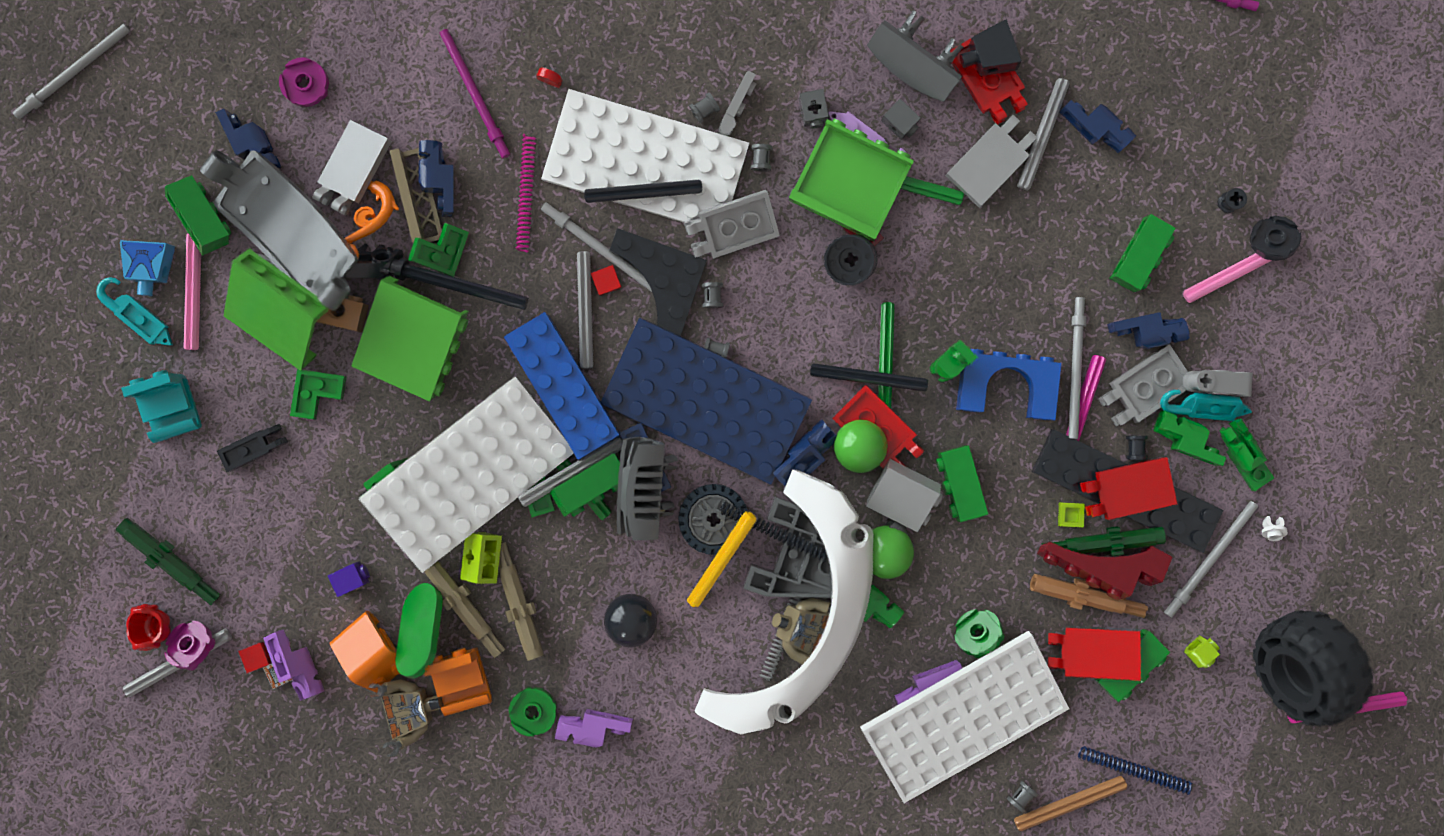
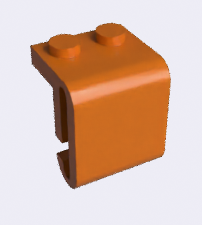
[330,610,400,693]
[424,647,492,716]

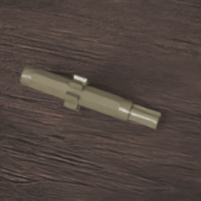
[498,542,544,661]
[424,561,505,658]

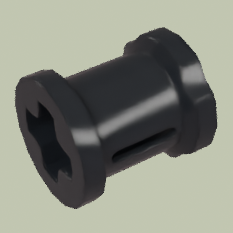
[1217,188,1247,213]
[1126,435,1148,460]

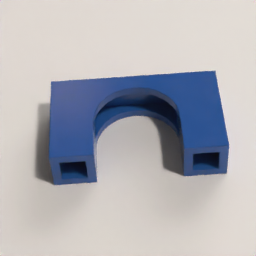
[956,349,1061,420]

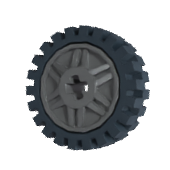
[678,484,748,555]

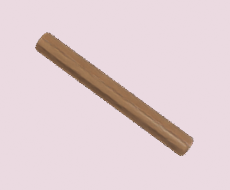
[1014,776,1127,831]

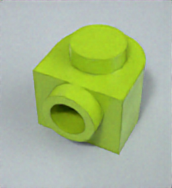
[1184,635,1220,668]

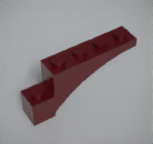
[1037,542,1173,600]

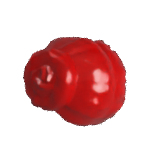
[126,604,171,651]

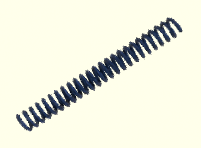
[1078,746,1192,795]

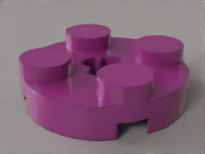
[279,57,329,107]
[165,621,215,671]

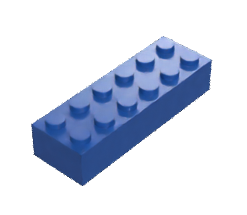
[504,312,621,460]

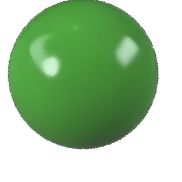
[834,420,888,473]
[863,525,914,579]

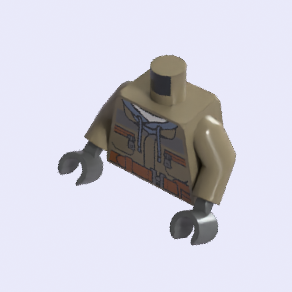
[772,598,831,665]
[369,679,443,757]

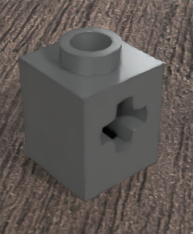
[799,89,829,129]
[881,99,920,140]

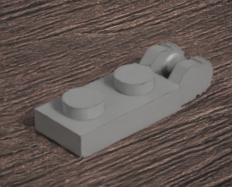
[718,71,757,136]

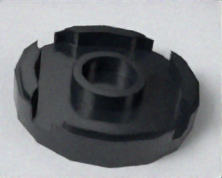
[1250,216,1302,261]

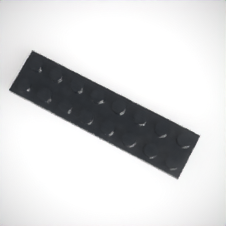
[1032,429,1223,553]

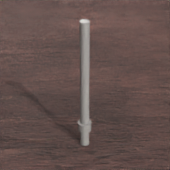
[12,24,130,119]
[541,202,652,292]
[1068,297,1087,439]
[1164,501,1259,618]

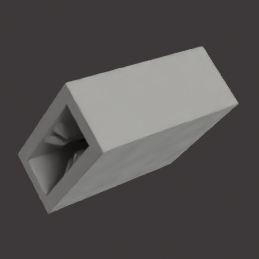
[866,459,943,532]

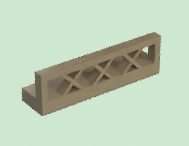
[390,148,442,243]

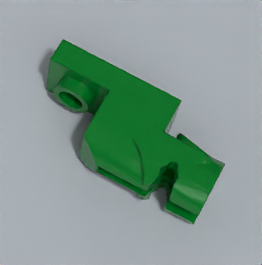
[929,340,978,383]
[1154,411,1226,466]
[1219,419,1274,491]
[864,584,904,628]

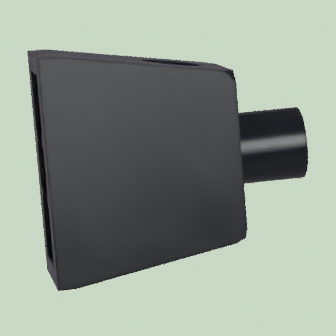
[960,19,1022,76]

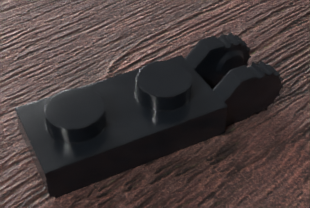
[217,424,288,472]

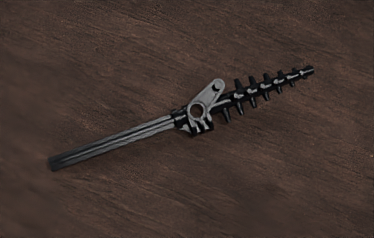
[344,237,529,310]

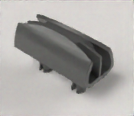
[867,10,964,102]
[617,437,678,540]

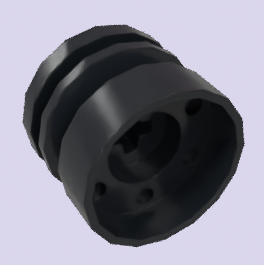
[824,234,878,285]

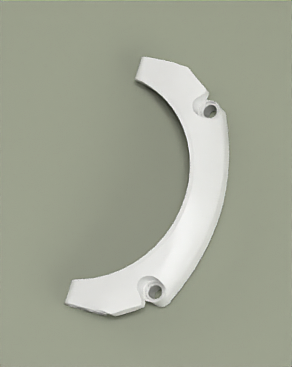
[695,469,874,734]

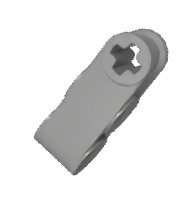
[1183,370,1253,397]

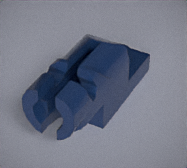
[1059,100,1136,153]
[215,108,281,169]
[418,140,453,217]
[1107,312,1189,349]
[773,419,837,487]

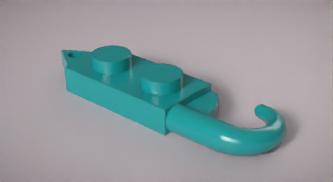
[96,277,173,346]
[1160,390,1252,421]

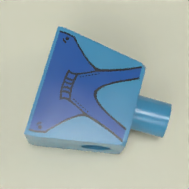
[120,240,175,296]

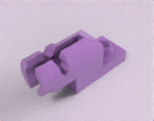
[263,629,324,701]
[894,660,962,705]
[555,709,633,747]

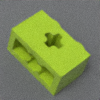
[460,532,502,584]

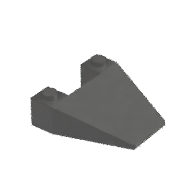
[743,496,833,598]

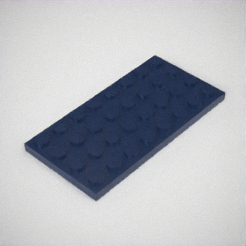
[601,317,812,485]

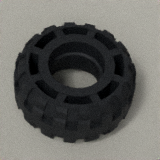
[1253,610,1374,727]

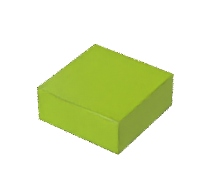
[1058,502,1085,527]

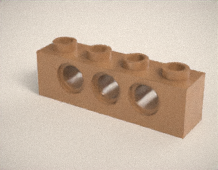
[316,295,369,333]

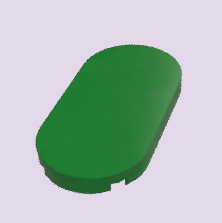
[395,583,443,678]

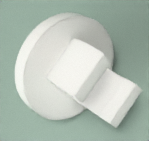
[1262,516,1288,541]

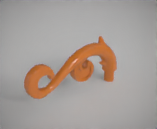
[345,180,399,259]

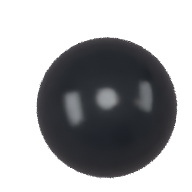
[604,594,657,648]

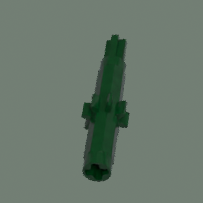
[115,517,221,606]
[1041,526,1166,556]

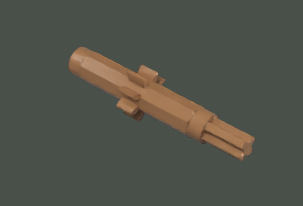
[1030,574,1148,618]

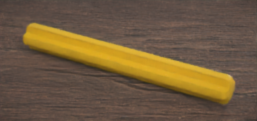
[687,512,757,607]

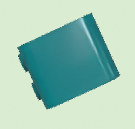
[121,370,202,443]

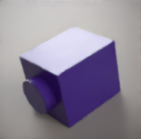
[328,561,370,597]

